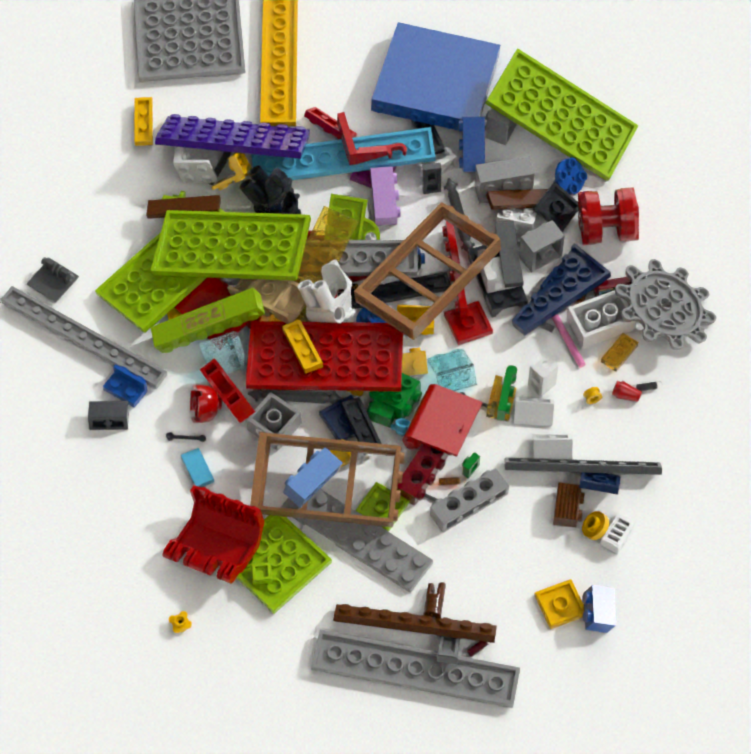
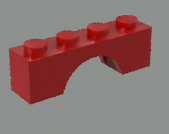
[199,358,256,423]

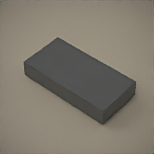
[437,636,460,664]

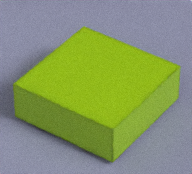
[251,562,273,585]

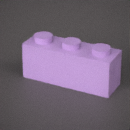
[370,167,401,226]

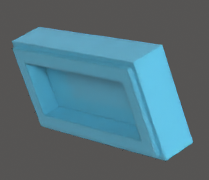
[181,448,214,487]

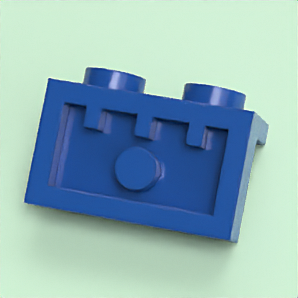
[103,364,148,408]

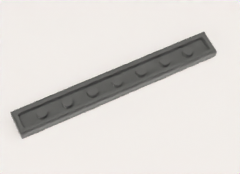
[504,457,663,475]

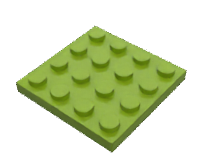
[236,515,332,614]

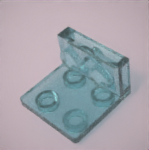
[199,331,248,374]
[427,349,477,391]

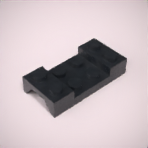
[468,245,528,318]

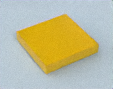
[534,579,584,629]

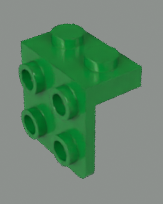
[369,373,422,420]

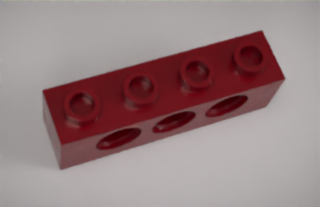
[397,444,452,506]

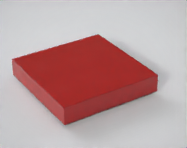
[444,300,493,345]

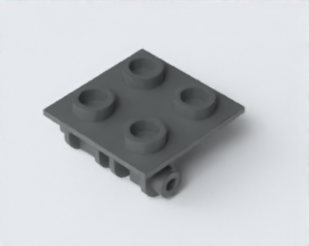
[27,257,79,303]

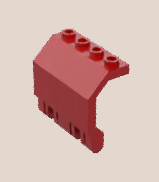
[162,485,265,584]

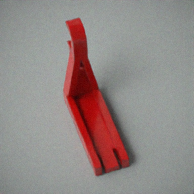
[337,112,407,166]

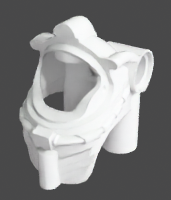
[297,259,357,323]

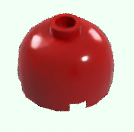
[190,385,222,423]

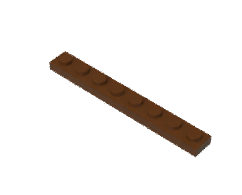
[333,604,497,643]

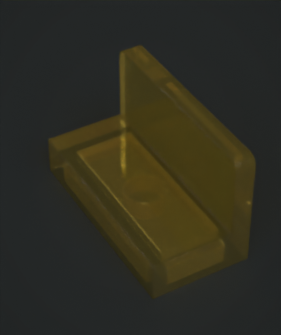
[486,375,517,422]

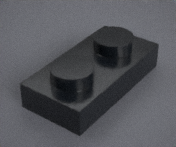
[422,163,442,194]

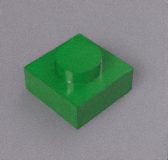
[462,452,481,479]

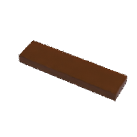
[486,189,548,210]
[146,195,221,219]

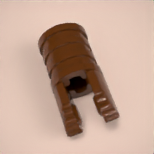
[423,582,446,618]

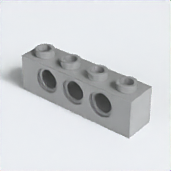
[430,468,509,533]

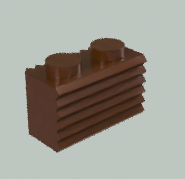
[553,482,585,528]

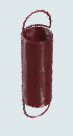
[463,641,491,657]

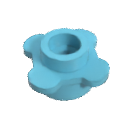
[391,418,410,436]

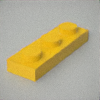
[134,97,153,146]
[282,319,323,374]

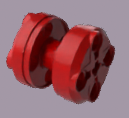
[578,187,639,245]

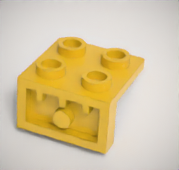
[211,152,252,191]

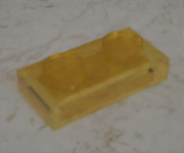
[601,333,639,372]

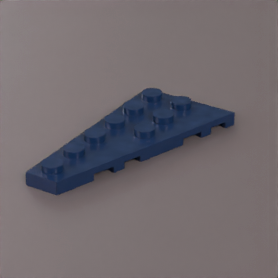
[512,243,611,336]

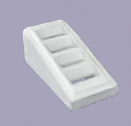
[600,513,636,554]

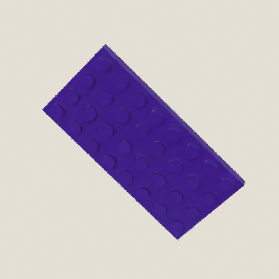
[155,114,310,159]

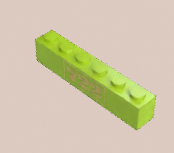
[150,288,265,353]

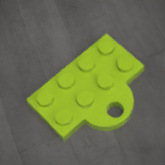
[323,193,380,240]

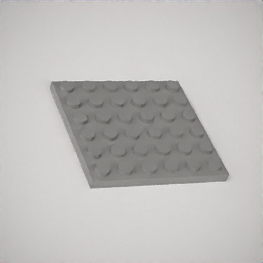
[134,0,246,82]

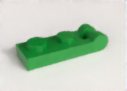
[497,365,518,421]

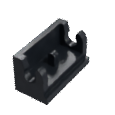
[88,401,129,430]

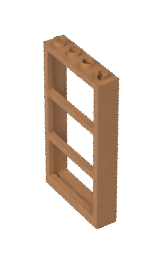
[354,202,501,340]
[250,432,405,527]

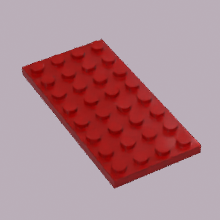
[246,321,404,392]

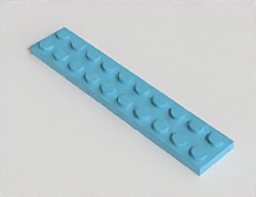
[251,127,436,183]

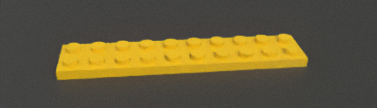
[260,0,298,126]

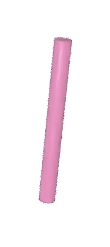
[552,314,586,368]

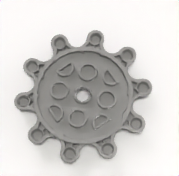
[615,259,717,351]

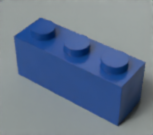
[459,116,485,172]

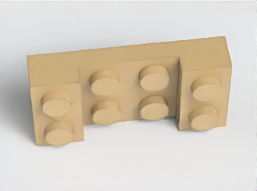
[227,279,306,324]

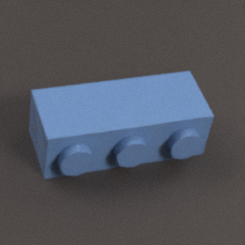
[283,447,342,508]

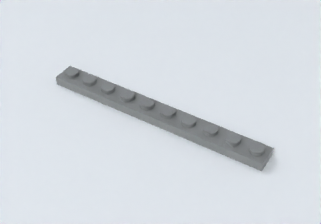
[1,286,167,389]

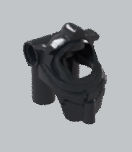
[239,165,301,214]

